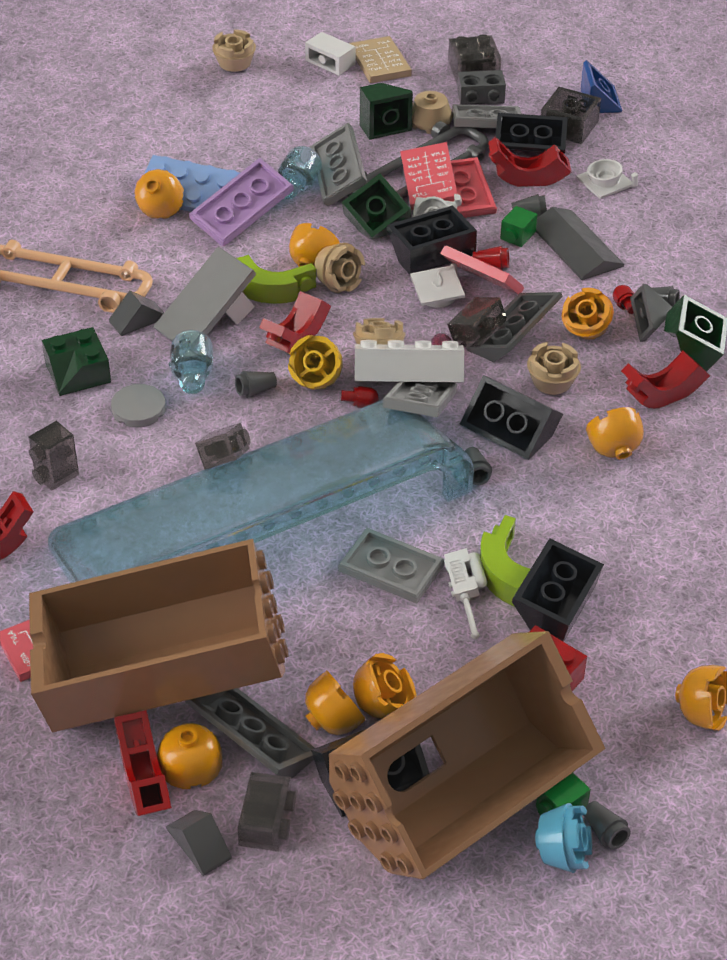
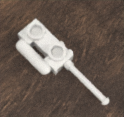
[444,548,487,639]

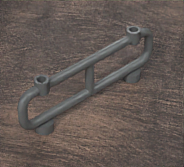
[347,121,489,199]

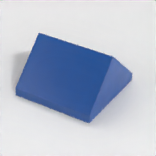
[580,60,622,114]

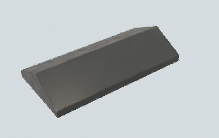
[536,207,624,280]
[466,292,563,362]
[185,688,315,779]

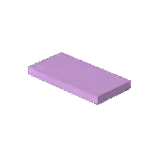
[189,158,294,246]

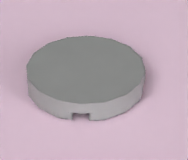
[111,384,166,427]

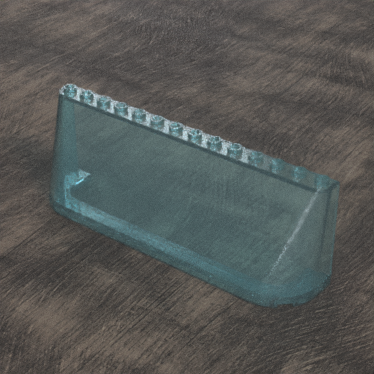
[48,400,474,583]

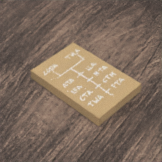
[349,36,412,83]

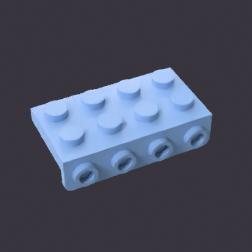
[134,155,240,212]

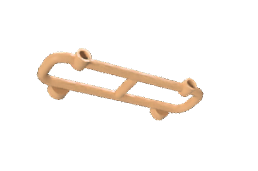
[0,240,153,313]

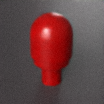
[612,285,634,314]
[341,386,379,408]

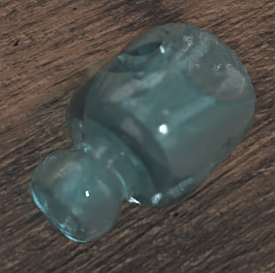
[278,146,322,199]
[169,330,214,394]

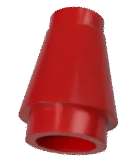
[473,246,510,270]

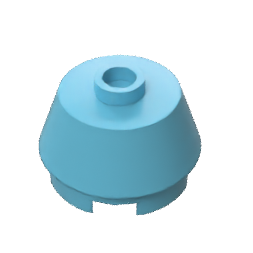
[535,803,592,873]

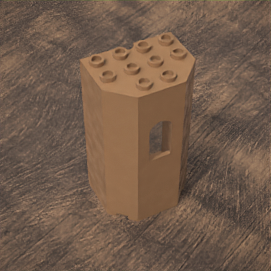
[29,539,289,733]
[329,631,606,879]

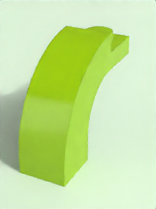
[236,255,316,304]
[480,515,530,607]

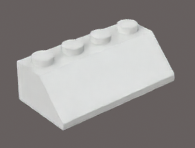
[355,340,465,382]

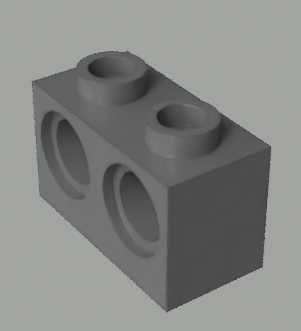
[457,70,506,105]

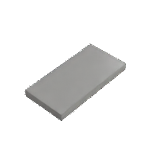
[310,122,367,206]
[153,246,256,355]
[382,382,458,417]

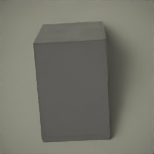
[630,284,672,342]
[109,290,164,336]
[166,810,232,876]

